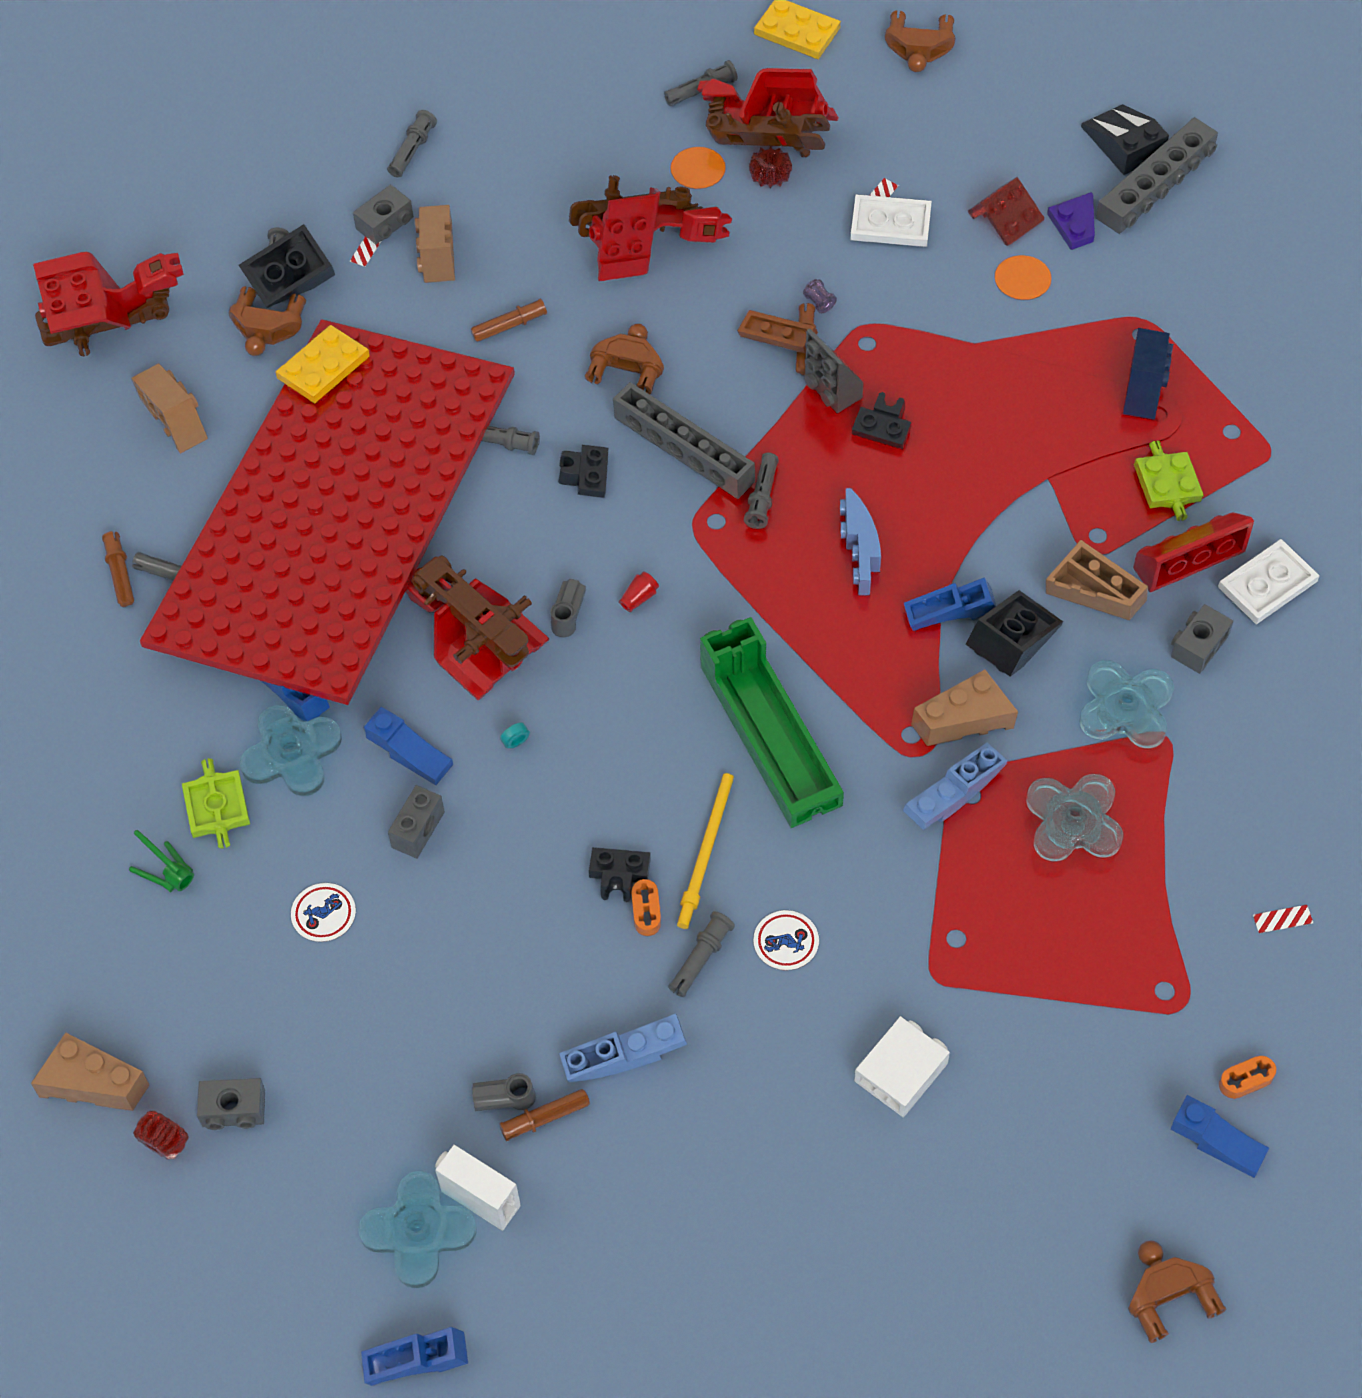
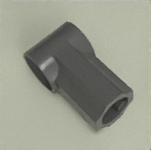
[550,579,586,637]
[472,1073,536,1111]

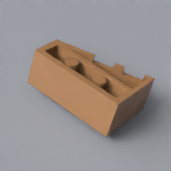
[1046,540,1148,620]
[911,669,1018,746]

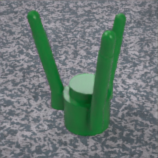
[129,830,194,892]

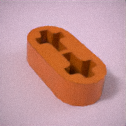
[631,879,661,936]
[1219,1056,1276,1099]

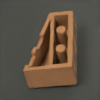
[415,205,455,283]
[131,363,208,454]
[31,1032,149,1111]

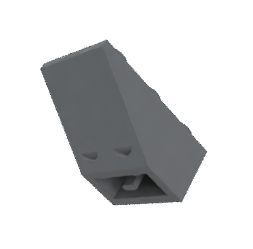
[804,328,863,413]

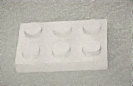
[851,195,932,247]
[1218,539,1320,624]

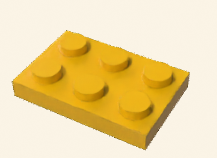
[754,0,841,60]
[275,325,370,403]

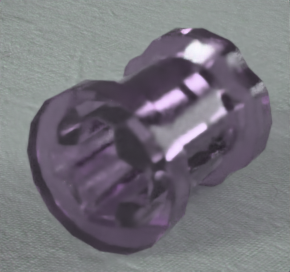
[803,279,837,314]

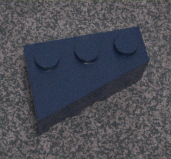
[1123,328,1173,419]

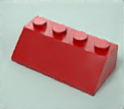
[1133,512,1254,593]

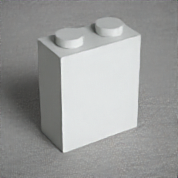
[854,1016,950,1118]
[435,1145,521,1231]

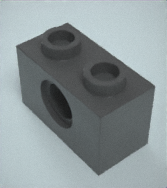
[353,184,414,245]
[1171,604,1233,674]
[388,785,445,859]
[197,1078,265,1130]

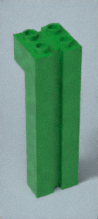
[700,617,844,828]

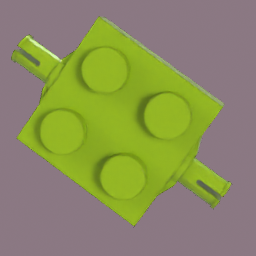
[1134,441,1204,521]
[182,758,250,849]

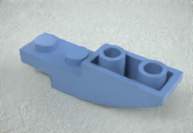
[840,488,881,595]
[903,742,1008,830]
[559,1014,688,1082]

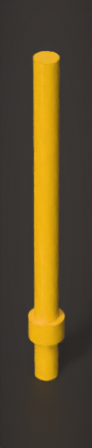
[677,773,734,929]

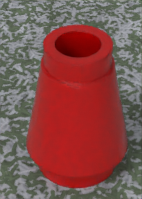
[619,571,659,612]

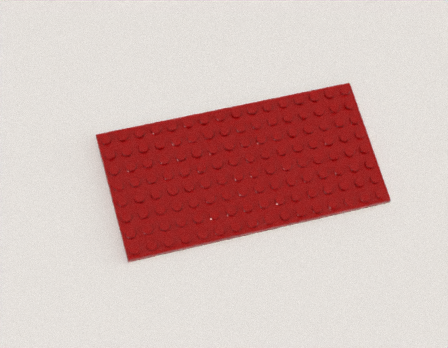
[140,319,515,705]

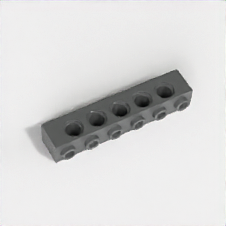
[1096,117,1218,234]
[613,382,755,499]

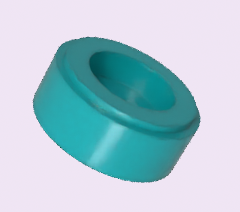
[500,722,530,749]

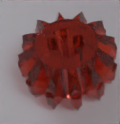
[749,145,792,189]
[133,1111,189,1160]

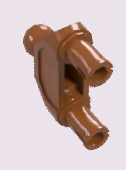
[885,10,956,73]
[229,286,306,356]
[585,324,664,394]
[1128,1240,1226,1343]

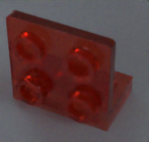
[968,177,1044,246]

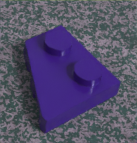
[1047,192,1095,250]

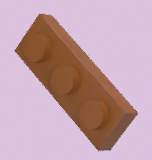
[737,310,818,353]

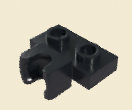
[852,392,911,449]
[558,444,609,498]
[589,847,651,902]

